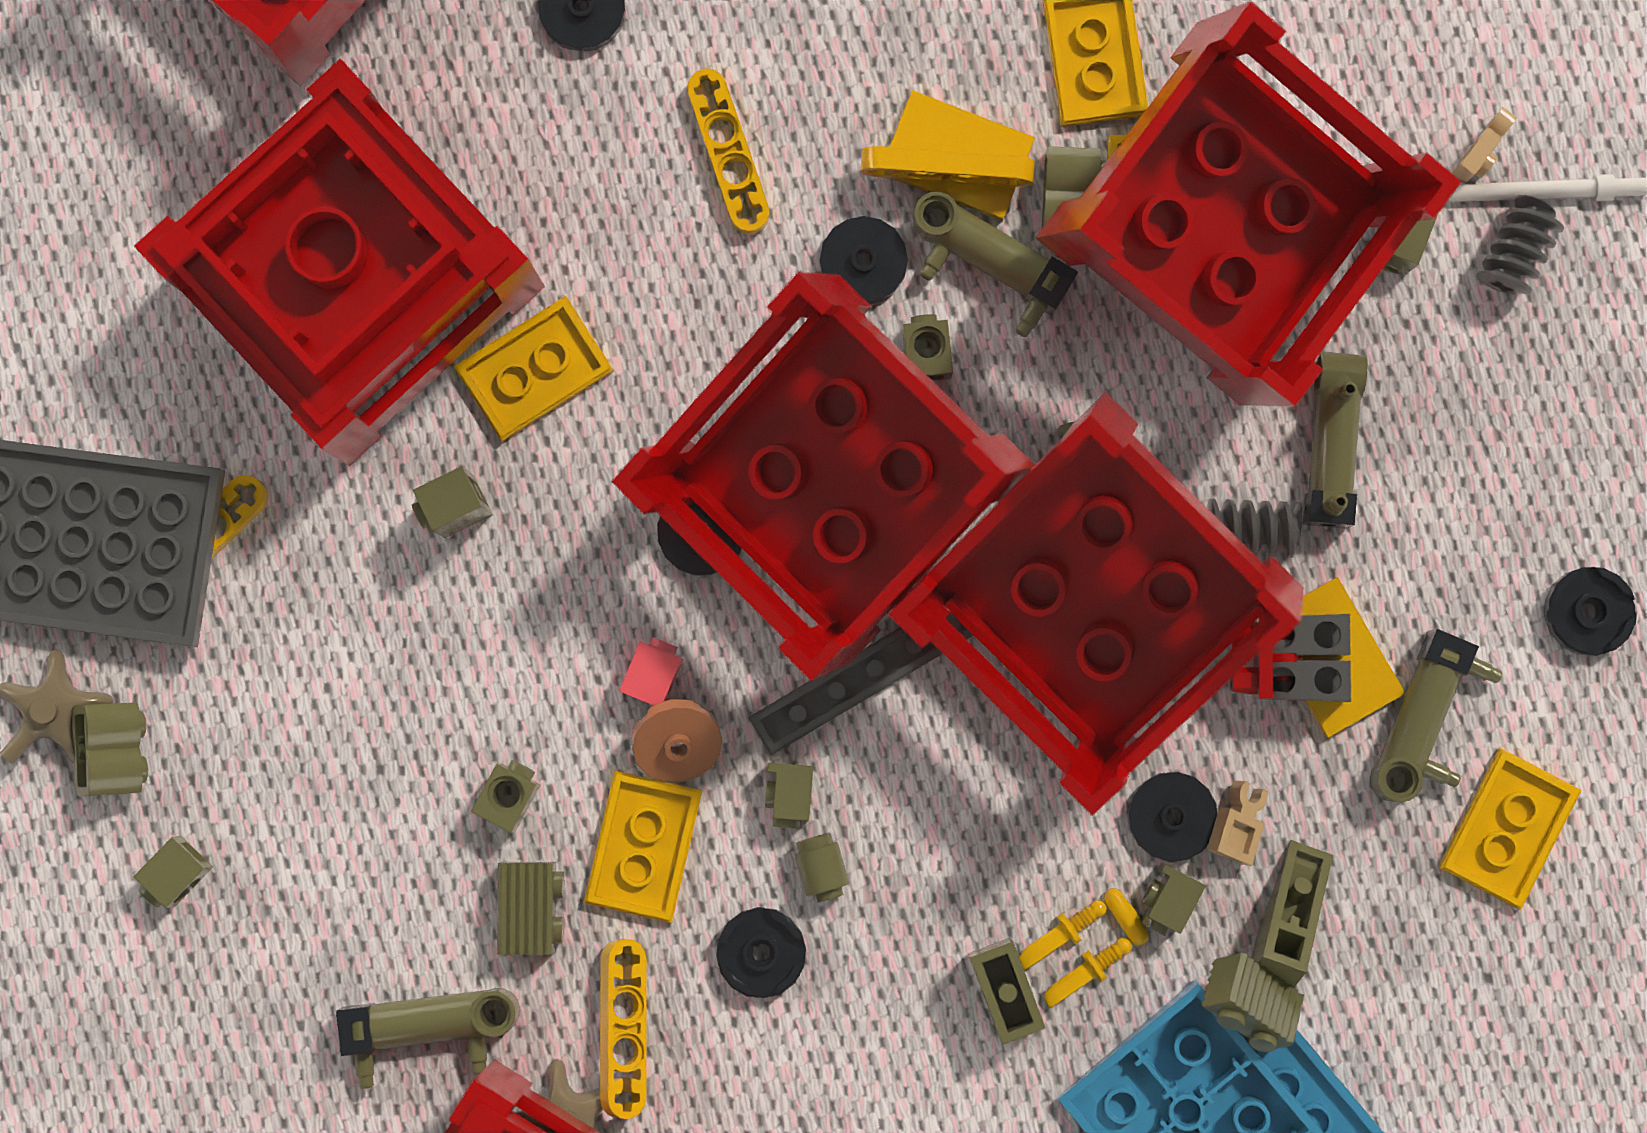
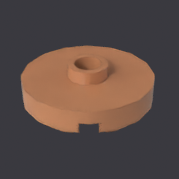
[631,699,722,782]

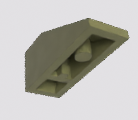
[1251,840,1333,988]

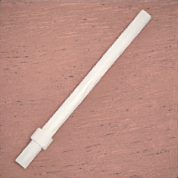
[1447,174,1647,202]

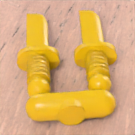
[1019,888,1149,1008]

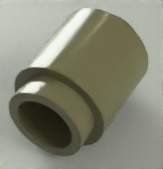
[795,832,850,902]

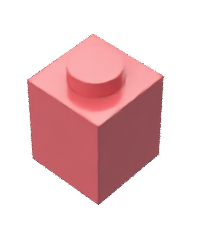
[619,637,684,705]

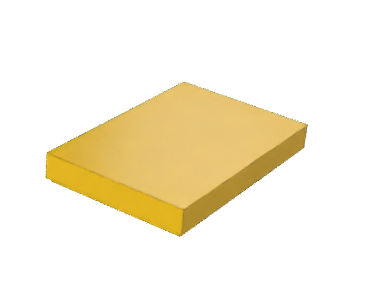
[1042,0,1148,127]
[890,90,1035,221]
[453,296,614,442]
[1301,577,1406,738]
[1438,748,1582,910]
[584,771,703,923]

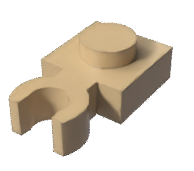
[1451,107,1518,183]
[1207,780,1268,866]

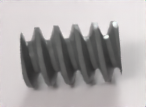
[1476,195,1565,295]
[1207,499,1302,558]

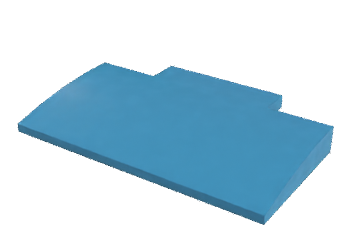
[1058,979,1384,1133]

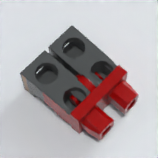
[1230,614,1351,703]

